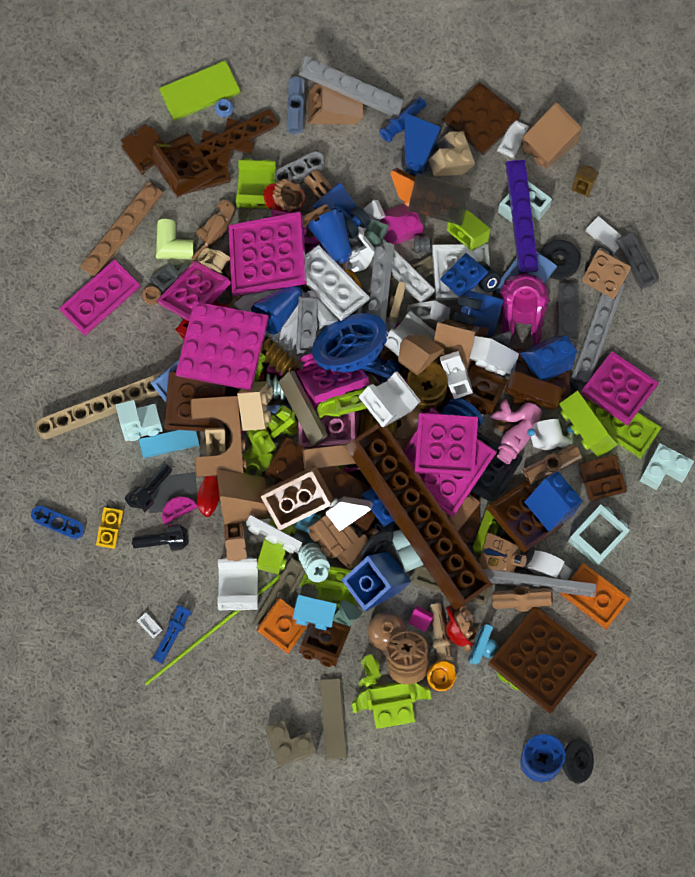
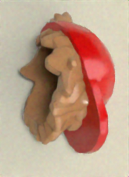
[264,179,307,213]
[446,605,478,653]

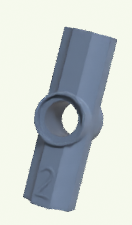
[287,77,305,134]

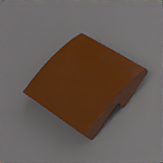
[578,454,627,501]

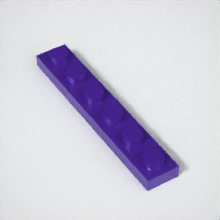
[505,160,539,273]

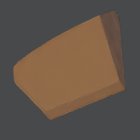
[398,335,444,376]

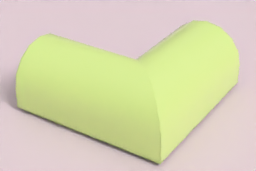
[156,219,194,259]

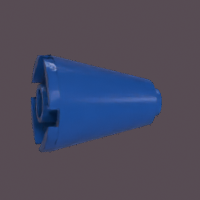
[308,209,352,264]
[251,286,303,335]

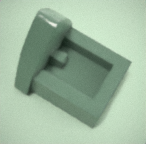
[364,219,389,247]
[333,600,362,627]

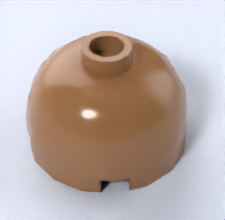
[367,612,406,651]

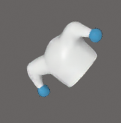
[527,419,574,450]

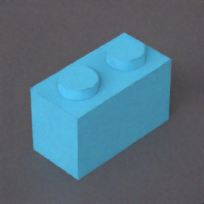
[292,595,337,631]

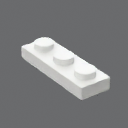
[246,515,302,553]

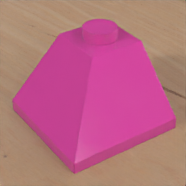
[378,204,423,245]

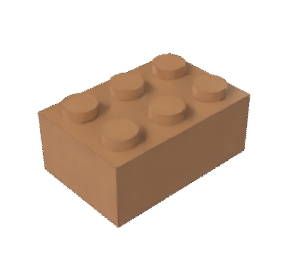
[261,465,334,530]

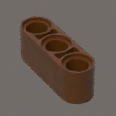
[505,372,563,409]

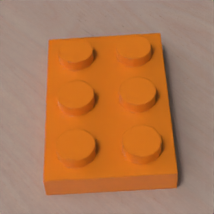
[559,563,630,630]

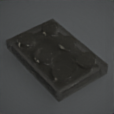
[408,173,471,226]

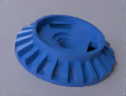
[312,313,388,372]

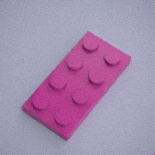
[59,260,141,336]

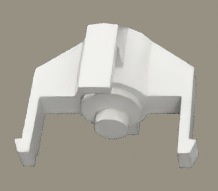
[346,231,375,272]

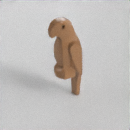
[191,200,235,261]

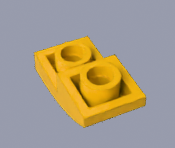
[96,507,124,549]

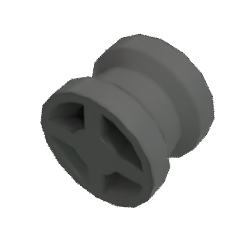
[414,234,430,254]

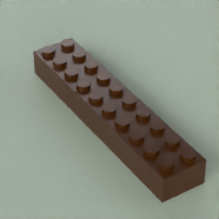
[345,423,493,610]

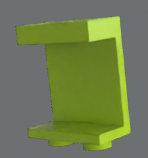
[236,158,276,209]

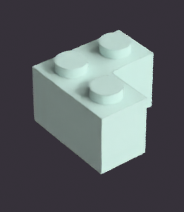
[498,181,552,222]
[115,400,163,441]
[640,443,694,490]

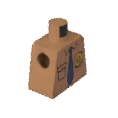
[478,533,527,573]

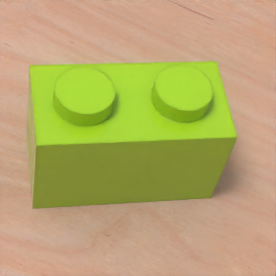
[447,208,490,251]

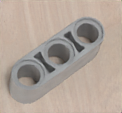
[275,152,324,184]

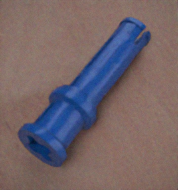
[379,97,427,143]
[152,605,192,664]

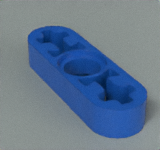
[31,506,85,540]

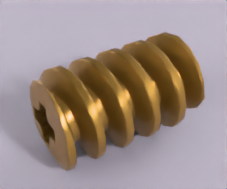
[261,336,301,377]

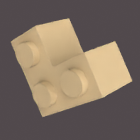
[429,131,475,176]
[237,381,273,431]

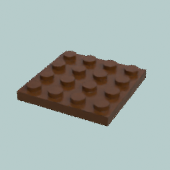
[487,607,597,714]

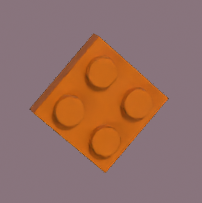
[256,598,309,654]

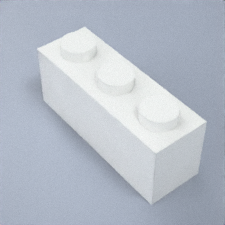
[470,336,519,377]

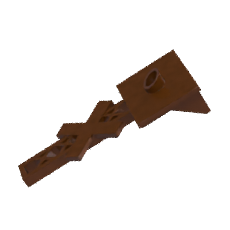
[147,109,279,198]

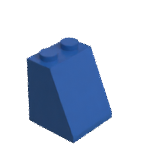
[404,113,440,179]
[520,335,577,382]
[525,471,583,532]
[342,551,412,611]

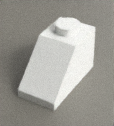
[406,301,450,328]
[325,497,373,531]

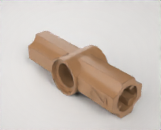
[523,444,582,485]
[492,586,553,612]

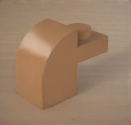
[337,525,368,570]

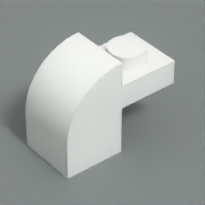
[440,351,473,399]
[524,550,572,580]

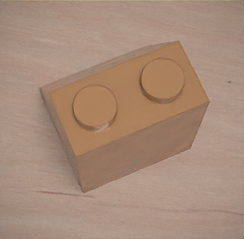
[308,83,365,125]
[521,103,582,169]
[433,318,480,372]
[217,470,271,525]

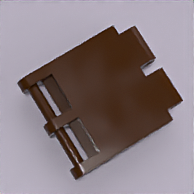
[121,124,165,175]

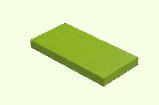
[159,60,241,121]
[587,399,662,459]

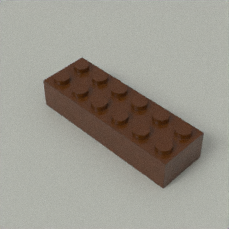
[265,437,375,533]

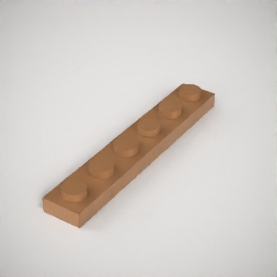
[80,182,163,277]

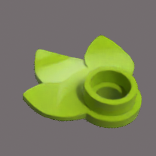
[242,445,273,477]

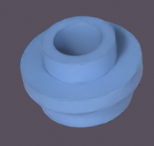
[215,99,233,117]

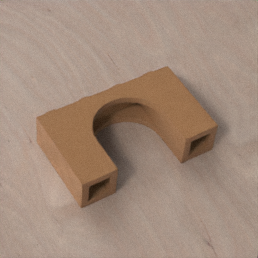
[190,396,246,477]

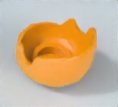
[427,661,457,691]

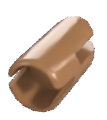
[304,170,333,200]

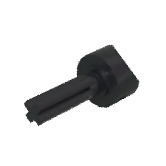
[125,464,172,513]
[132,524,189,551]

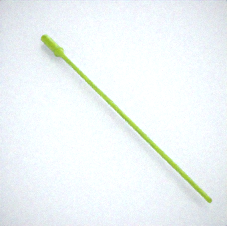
[145,543,320,686]

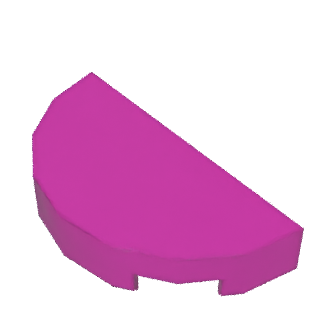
[162,496,198,525]

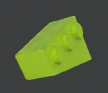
[559,391,618,458]

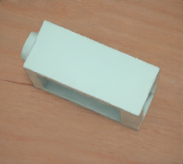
[568,505,630,567]

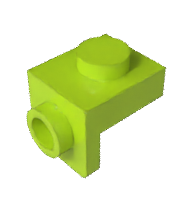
[358,654,381,688]

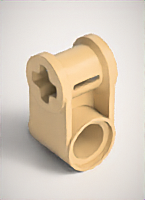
[198,248,230,274]

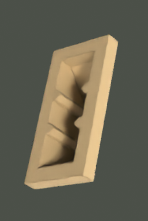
[205,428,226,456]

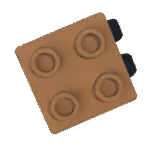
[582,246,631,299]

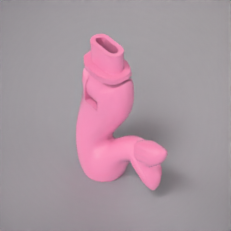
[490,399,542,464]

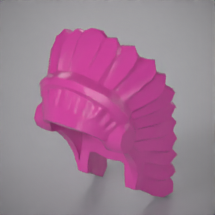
[499,273,550,346]

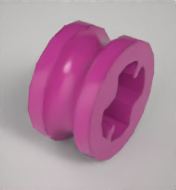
[301,353,317,368]

